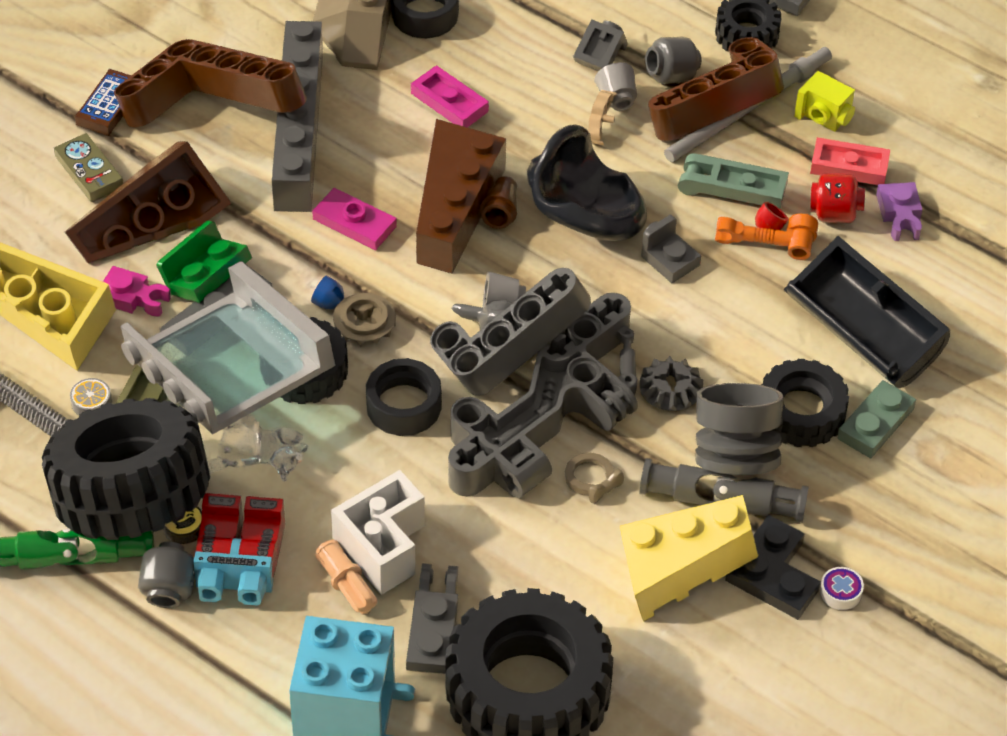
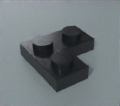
[725,515,821,620]

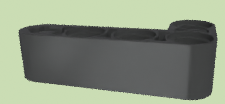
[430,268,591,396]

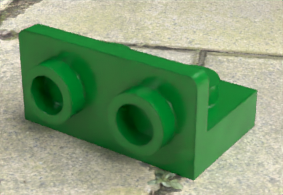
[156,220,252,303]

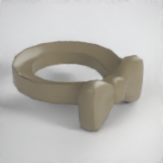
[565,452,624,504]

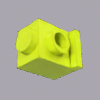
[794,71,855,132]

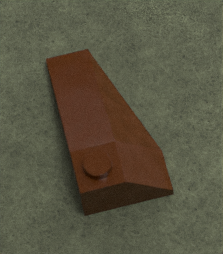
[64,141,231,263]

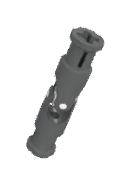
[639,458,809,523]

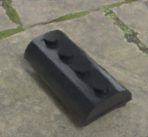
[783,236,950,388]

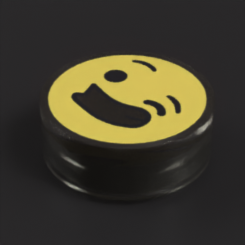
[163,506,202,544]

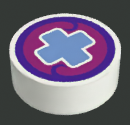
[820,567,864,610]

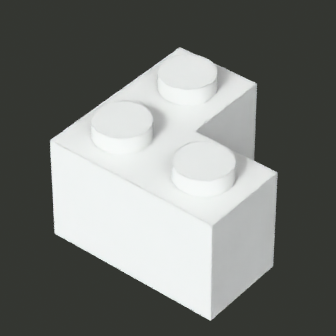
[331,470,425,595]

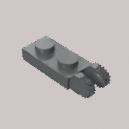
[406,563,458,674]

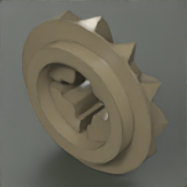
[333,293,396,347]

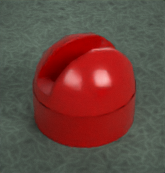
[755,202,789,230]

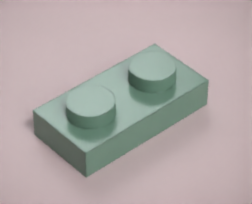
[837,380,916,459]

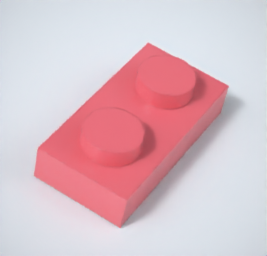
[810,137,890,185]

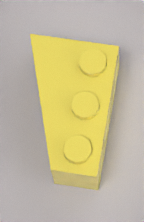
[620,495,758,622]

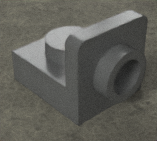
[573,19,628,71]
[641,215,701,283]

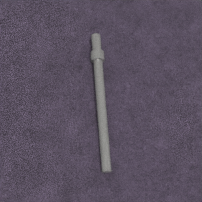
[664,47,832,162]

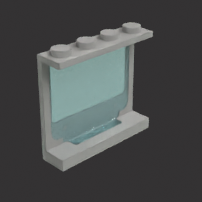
[121,261,335,435]

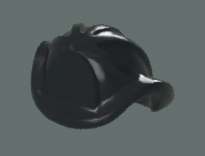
[527,124,647,241]

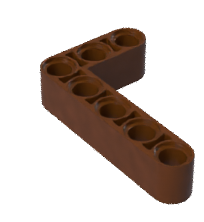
[114,39,307,128]

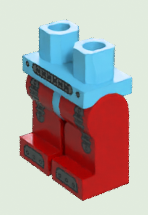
[193,493,285,606]

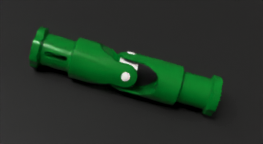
[0,529,154,570]

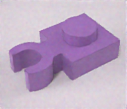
[876,182,922,241]

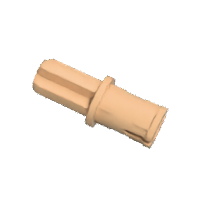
[315,539,377,615]

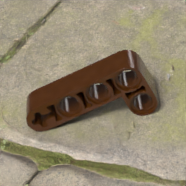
[648,37,784,141]

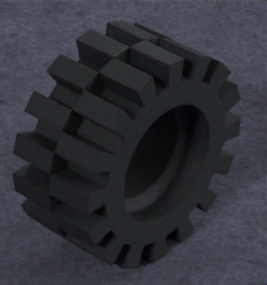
[715,0,781,51]

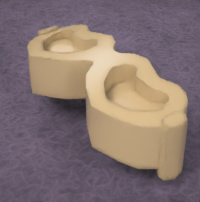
[588,90,617,146]

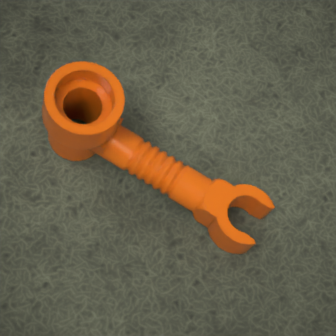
[715,213,819,260]

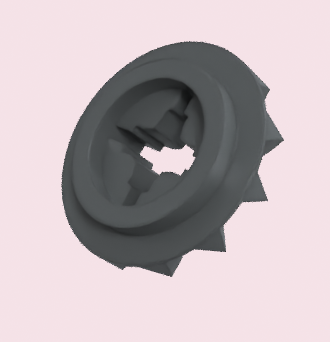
[639,356,704,411]

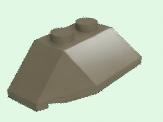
[313,0,391,70]

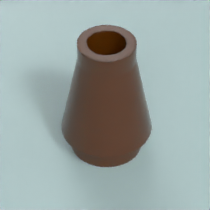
[480,176,517,229]

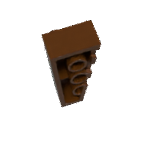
[416,119,506,274]

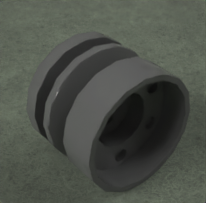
[695,383,784,475]

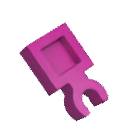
[103,266,171,317]

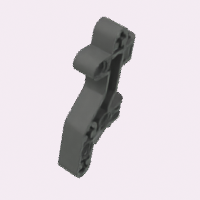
[448,292,638,498]

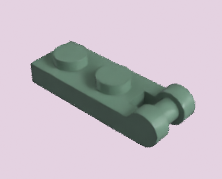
[678,153,789,208]

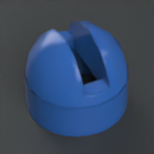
[311,275,344,310]

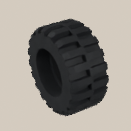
[42,398,210,540]
[445,588,614,736]

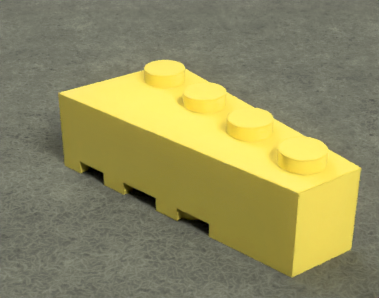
[0,242,116,371]

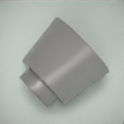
[594,62,637,111]
[483,271,526,308]

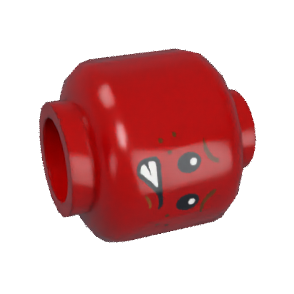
[810,173,865,224]

